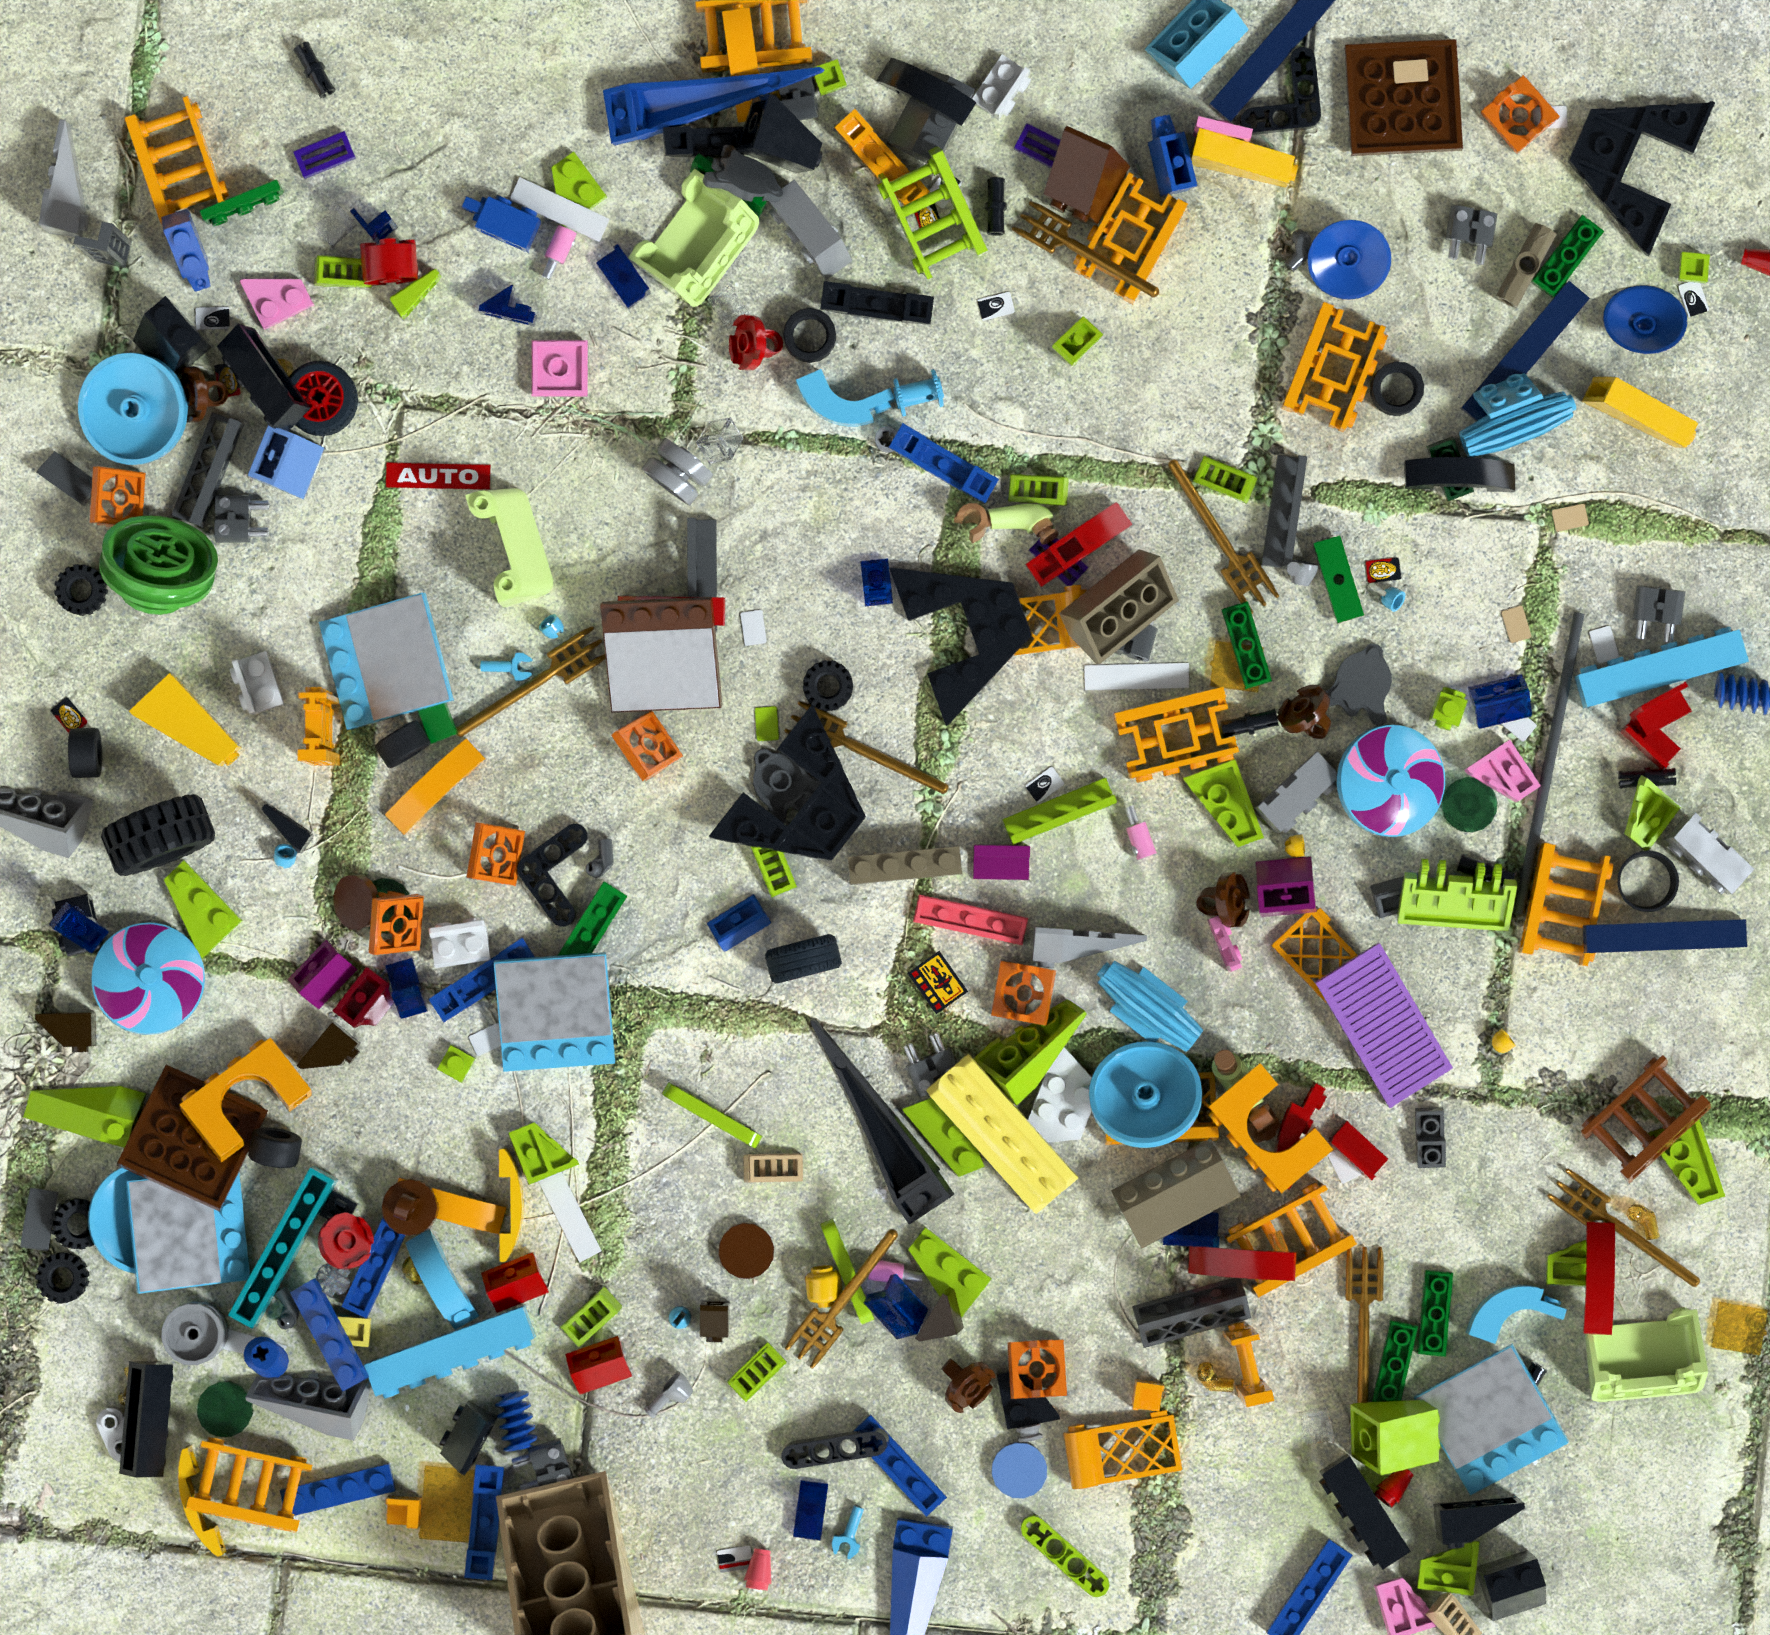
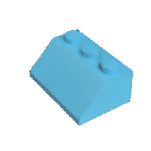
[1145,0,1249,89]

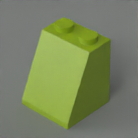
[1350,1400,1440,1476]

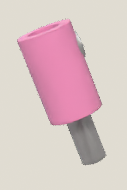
[542,225,577,280]
[1124,805,1157,860]
[868,1260,923,1285]

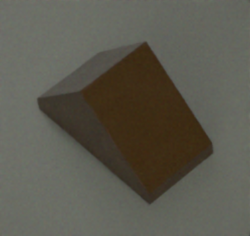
[915,1287,964,1342]

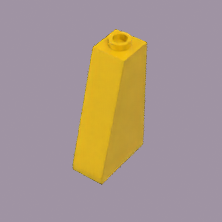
[1191,128,1298,188]
[1581,377,1698,448]
[129,673,242,767]

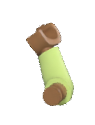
[954,503,1059,545]
[1212,1050,1281,1143]

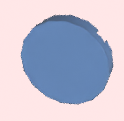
[992,1442,1047,1499]

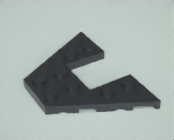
[1568,101,1715,256]
[890,568,1033,726]
[709,705,866,862]

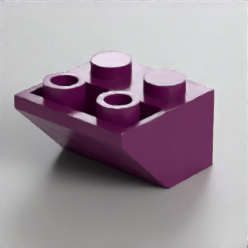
[1256,856,1317,917]

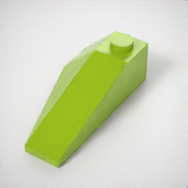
[973,999,1087,1106]
[23,1086,147,1148]

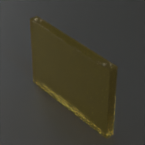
[418,1465,475,1543]

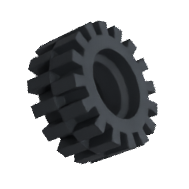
[54,564,108,616]
[803,660,853,711]
[50,1198,94,1250]
[35,1252,90,1304]

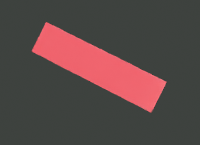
[913,895,1028,945]

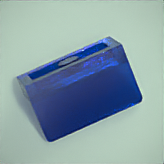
[350,208,398,245]
[596,244,651,309]
[1468,674,1532,729]
[1161,1212,1220,1248]
[864,1274,928,1340]

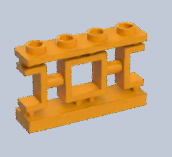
[1073,172,1188,305]
[1281,302,1388,432]
[298,687,340,766]
[1113,687,1239,783]

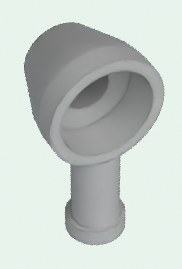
[1287,559,1318,586]
[644,1371,693,1418]

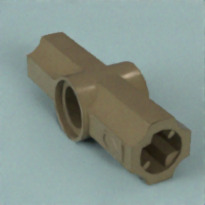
[1495,223,1557,308]

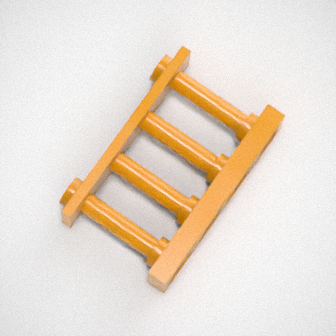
[695,0,813,73]
[125,96,229,224]
[1518,843,1613,966]
[1224,1182,1357,1298]
[1223,1322,1274,1408]
[185,1437,312,1533]

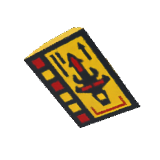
[907,951,968,1014]

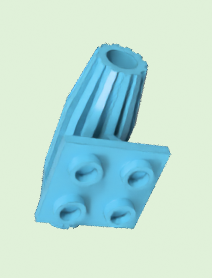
[1459,373,1576,457]
[1096,961,1203,1052]

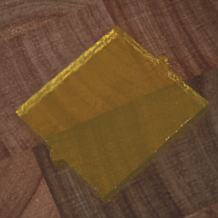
[1209,641,1264,693]
[1711,1301,1768,1356]

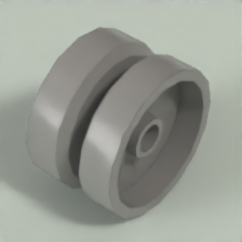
[641,438,713,506]
[161,1301,228,1365]

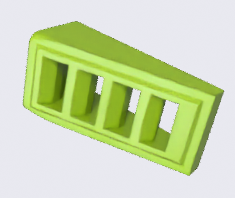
[314,255,372,288]
[390,268,442,320]
[1193,456,1257,504]
[1008,474,1069,506]
[750,846,797,898]
[560,1287,622,1347]
[727,1342,787,1402]

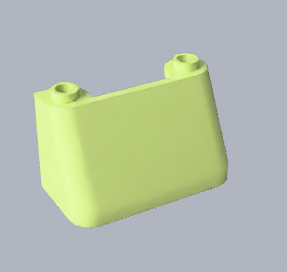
[628,169,759,307]
[465,488,553,608]
[1585,1307,1708,1402]

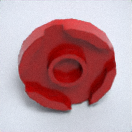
[729,314,783,371]
[318,1212,374,1270]

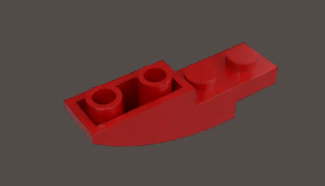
[1025,502,1133,587]
[1274,1082,1327,1191]

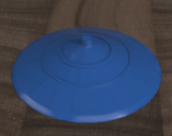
[1308,220,1391,300]
[1603,285,1687,354]

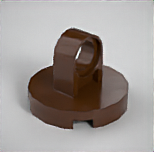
[179,366,229,423]
[1277,685,1331,739]
[1196,872,1250,928]
[382,1179,439,1236]
[941,1358,996,1413]

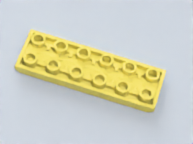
[926,1053,1079,1214]

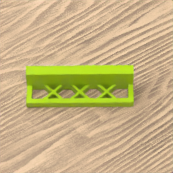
[1002,778,1117,845]

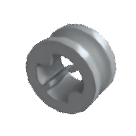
[875,426,897,453]
[1016,1423,1043,1442]

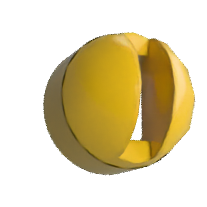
[1285,834,1305,857]
[1492,1028,1516,1053]

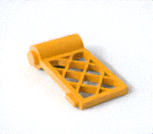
[1014,585,1087,656]
[1271,908,1357,1005]
[1063,1410,1182,1489]

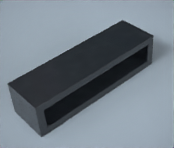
[217,323,310,431]
[119,1361,173,1478]
[1319,1454,1411,1570]

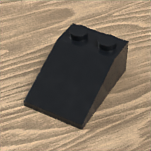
[439,1401,497,1476]
[1433,1496,1525,1549]

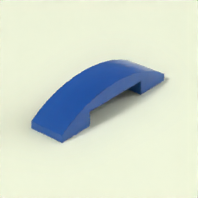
[889,423,999,504]
[428,938,535,1022]
[464,1464,504,1580]

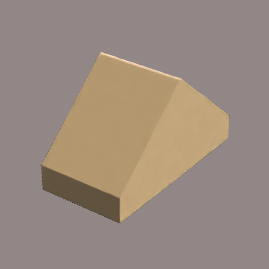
[496,1471,645,1635]

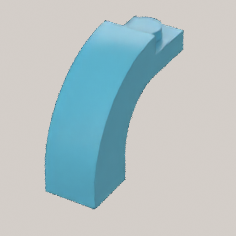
[796,369,895,427]
[405,1229,479,1330]
[1465,1284,1567,1344]

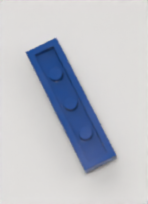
[341,1218,406,1319]
[290,1278,369,1392]
[853,1414,947,1517]
[279,1463,396,1516]
[1266,1538,1353,1635]

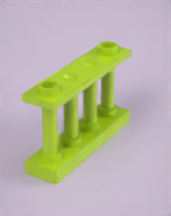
[877,146,988,280]

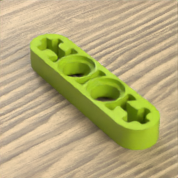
[662,1082,763,1148]
[820,1219,875,1325]
[1021,1515,1109,1597]

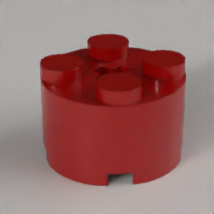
[360,238,418,285]

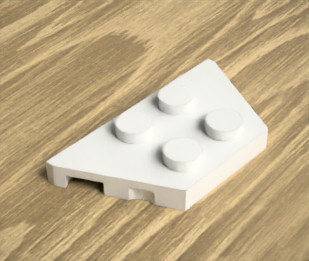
[1028,1047,1092,1143]

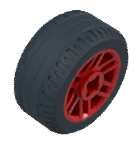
[289,361,358,436]
[765,934,842,984]

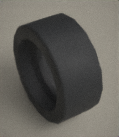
[783,308,836,363]
[1370,362,1424,416]

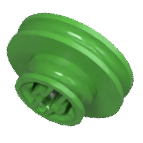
[99,516,218,615]

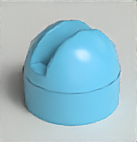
[1381,587,1405,612]
[539,614,564,639]
[274,844,297,869]
[669,1306,691,1329]

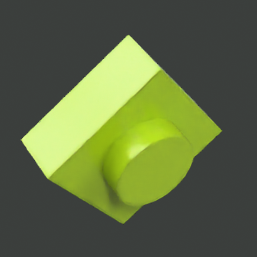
[813,59,847,96]
[1678,252,1710,283]
[437,1045,476,1083]

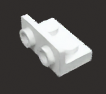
[972,54,1031,120]
[230,651,284,715]
[428,918,491,968]

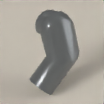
[1284,229,1311,272]
[586,839,614,878]
[276,1286,300,1330]

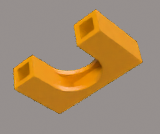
[179,1037,312,1163]
[1208,1063,1333,1193]

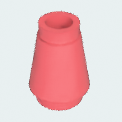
[744,1548,772,1591]

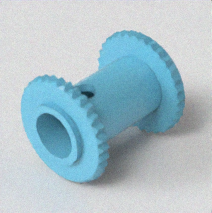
[893,369,944,417]

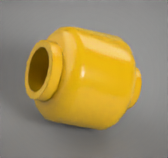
[805,1265,843,1308]

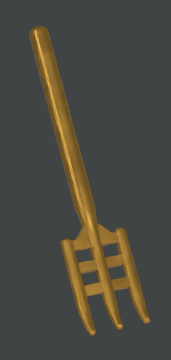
[1012,201,1159,298]
[1168,459,1279,614]
[456,626,606,737]
[784,701,949,794]
[1547,1168,1700,1287]
[785,1229,898,1369]
[1345,1246,1384,1403]

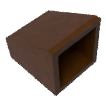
[1043,125,1130,224]

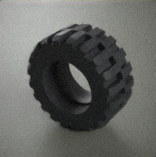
[101,794,215,876]

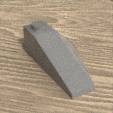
[39,119,89,237]
[0,788,93,858]
[1032,927,1147,968]
[246,1373,371,1441]

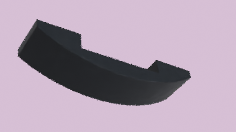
[876,58,976,126]
[663,126,746,158]
[820,281,934,325]
[1404,457,1515,492]

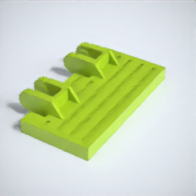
[1397,858,1517,931]

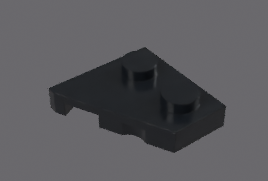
[996,1371,1060,1430]

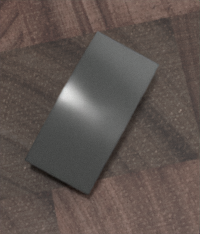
[1415,1107,1446,1168]
[20,1188,58,1251]

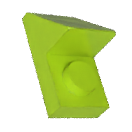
[1052,316,1103,367]

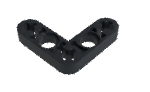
[1240,47,1321,135]
[517,824,588,927]

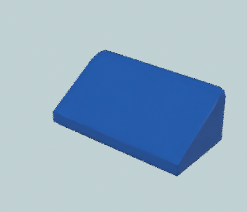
[707,894,771,952]

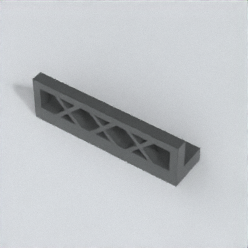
[73,221,132,269]
[171,412,244,528]
[1261,455,1308,570]
[687,518,717,632]
[1132,1278,1251,1348]

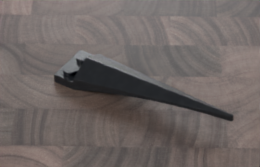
[811,1018,954,1225]

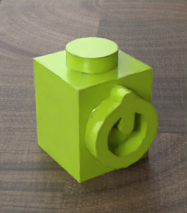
[1428,687,1468,731]

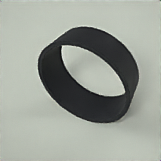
[1617,850,1679,912]

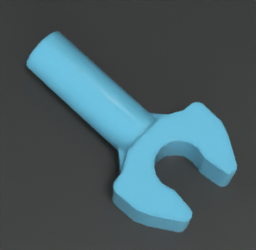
[480,653,533,681]
[832,1505,864,1559]

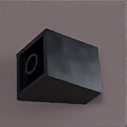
[736,94,823,173]
[133,296,212,377]
[1476,1550,1546,1621]

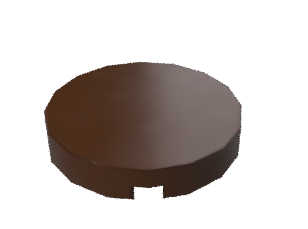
[333,874,378,930]
[719,1223,774,1279]

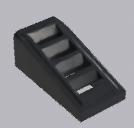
[262,804,314,853]

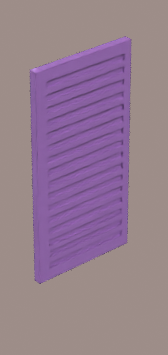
[1315,942,1453,1108]

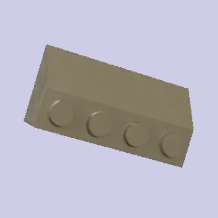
[1059,549,1179,665]
[1111,1139,1241,1249]

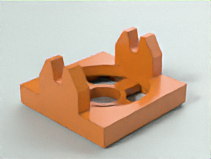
[1481,75,1560,154]
[90,466,146,527]
[611,711,683,781]
[466,822,525,886]
[368,891,424,955]
[991,961,1056,1026]
[1007,1340,1067,1399]

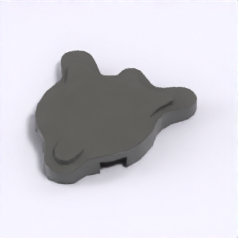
[703,145,783,202]
[1326,643,1392,726]
[753,748,821,824]

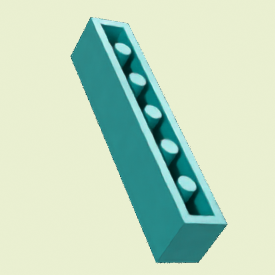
[228,1166,339,1329]

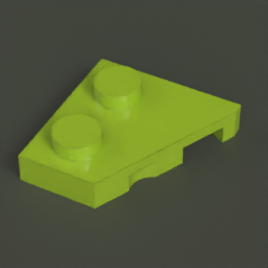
[551,151,607,228]
[1624,775,1681,851]
[508,1122,579,1185]
[1545,1240,1586,1287]
[1416,1541,1480,1596]

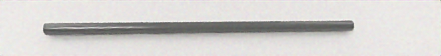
[1514,612,1585,915]

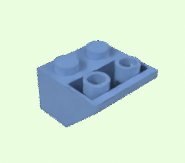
[248,425,325,500]

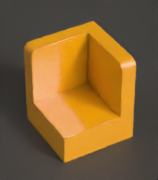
[1131,1379,1164,1412]
[385,1495,422,1529]

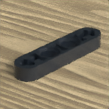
[781,1428,889,1469]

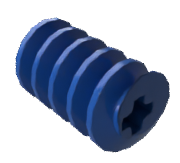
[1714,672,1770,715]
[244,1336,289,1378]
[495,1390,537,1452]

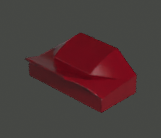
[333,967,394,1028]

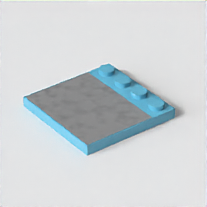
[319,592,454,730]
[494,952,615,1072]
[126,1173,250,1294]
[1414,1343,1569,1496]

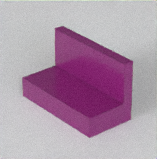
[973,845,1030,880]
[287,940,358,1009]

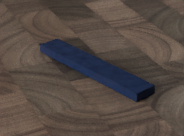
[1209,0,1336,122]
[1460,281,1590,421]
[1583,919,1747,953]

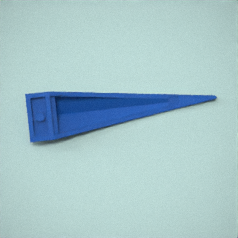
[603,67,825,146]
[890,1518,953,1635]

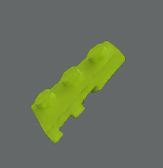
[902,1098,985,1177]

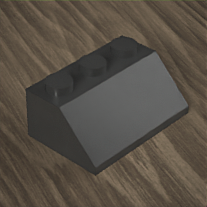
[887,69,975,164]

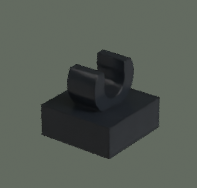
[319,1190,358,1220]

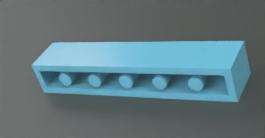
[1574,627,1749,709]
[364,1305,536,1399]

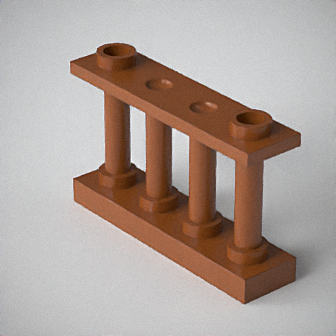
[1581,1055,1711,1184]

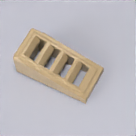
[743,1153,803,1183]
[1425,1592,1482,1635]

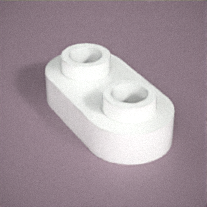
[96,1407,124,1462]

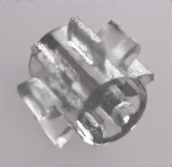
[316,1263,350,1298]

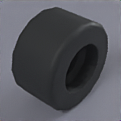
[375,720,430,769]
[68,728,102,778]
[248,1127,302,1168]

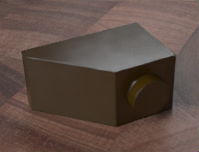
[35,1012,96,1052]
[296,1022,361,1069]
[700,1301,730,1342]

